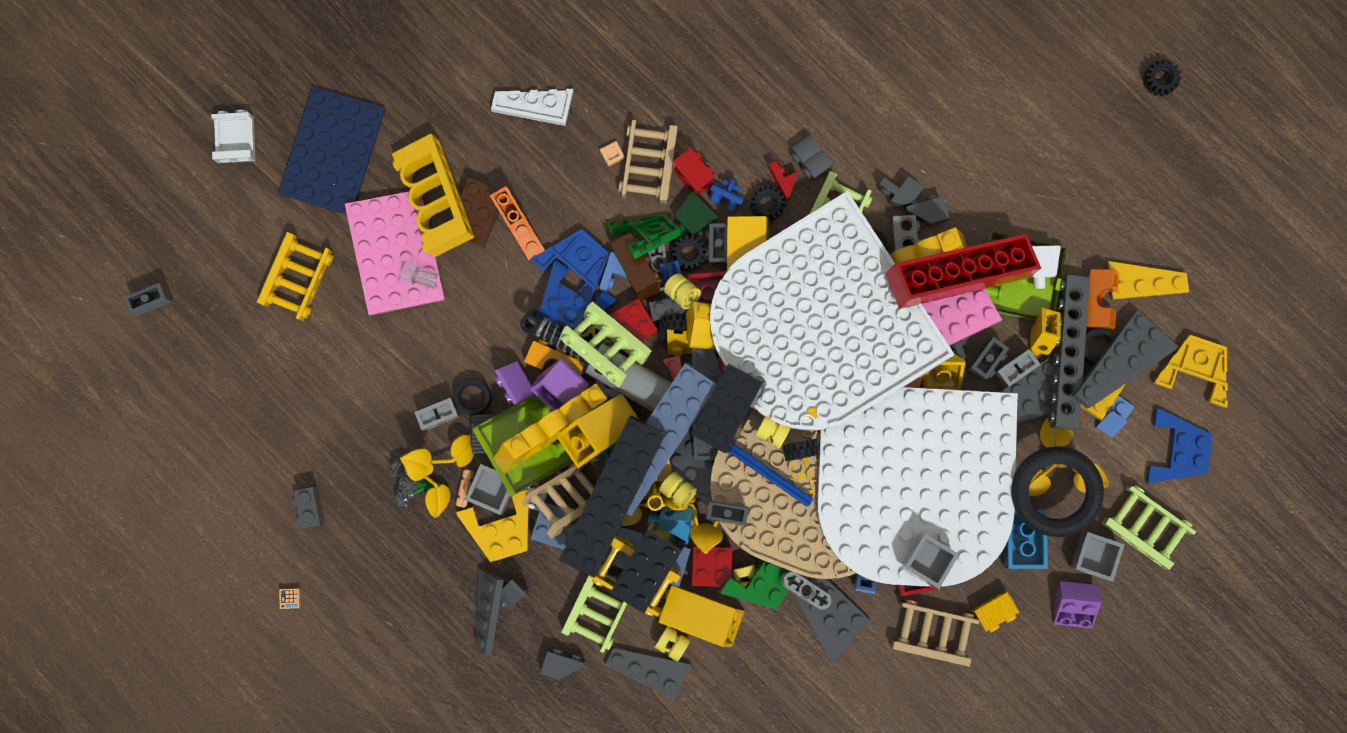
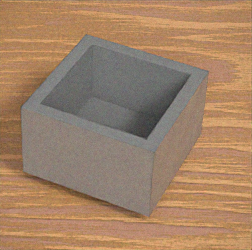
[465,464,511,515]
[1070,532,1125,582]
[901,533,959,589]

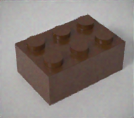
[451,178,499,248]
[610,232,661,302]

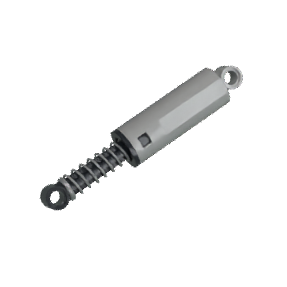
[520,309,672,412]

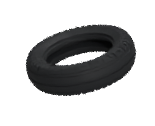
[1011,446,1104,537]

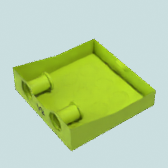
[985,232,1067,321]
[473,395,574,497]

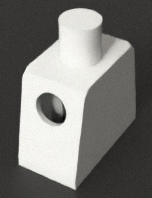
[1032,246,1060,289]

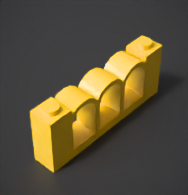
[392,134,475,257]
[889,227,968,263]
[493,384,607,474]

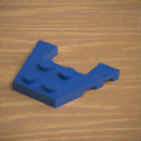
[531,229,610,302]
[539,260,617,330]
[1146,409,1212,483]

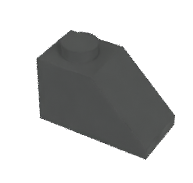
[500,578,529,609]

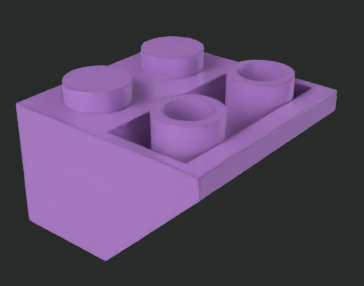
[530,359,589,411]
[494,361,536,405]
[1053,581,1102,628]

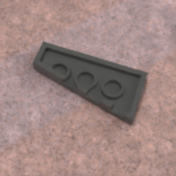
[475,568,504,655]
[605,647,692,700]

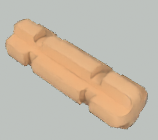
[456,469,474,507]

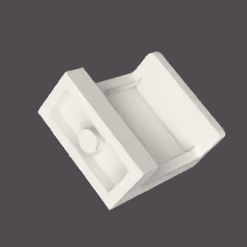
[211,110,255,163]

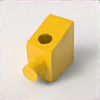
[1030,308,1061,355]

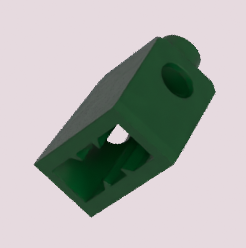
[674,191,718,238]

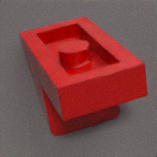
[768,161,798,201]

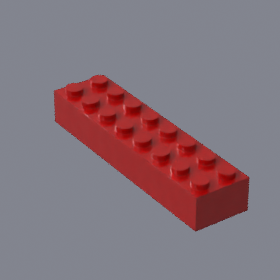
[885,234,1041,309]

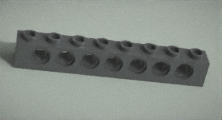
[1048,274,1090,431]

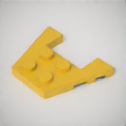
[1153,335,1228,408]
[456,490,529,562]

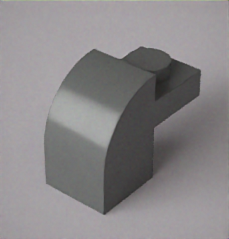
[878,176,924,208]

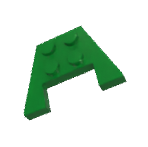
[606,214,681,259]
[719,560,795,610]

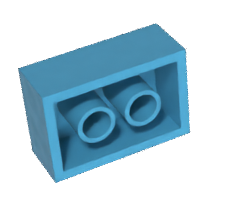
[1004,509,1048,569]

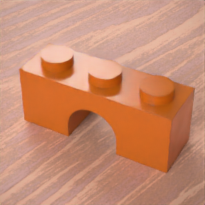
[1087,269,1119,330]

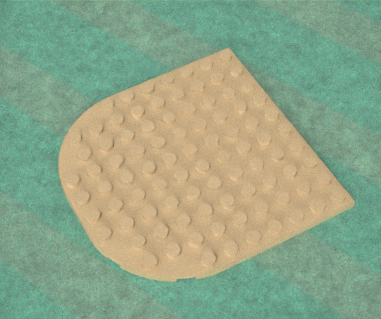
[710,408,855,579]

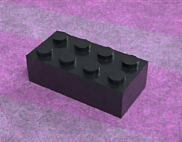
[691,364,767,454]
[610,522,686,613]

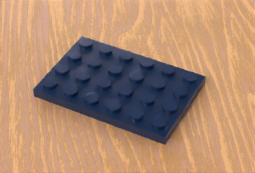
[278,87,386,215]

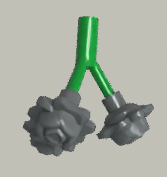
[390,458,444,509]

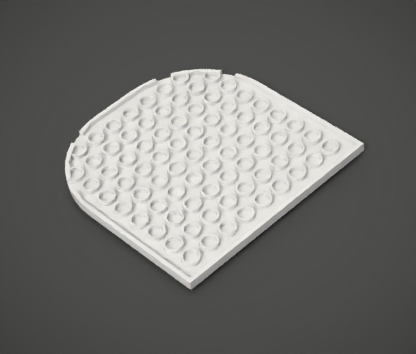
[710,191,955,430]
[817,387,1018,586]

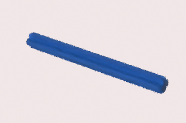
[730,444,813,507]

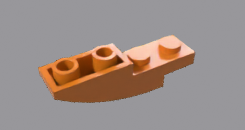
[490,186,545,260]

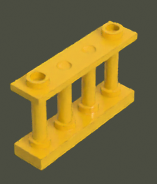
[257,232,333,322]
[589,534,682,616]

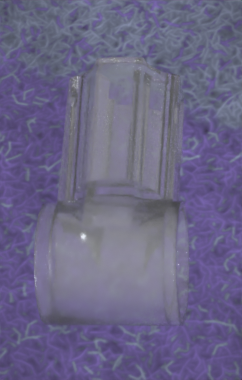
[398,261,439,289]

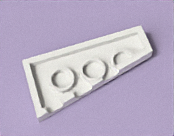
[491,89,573,126]

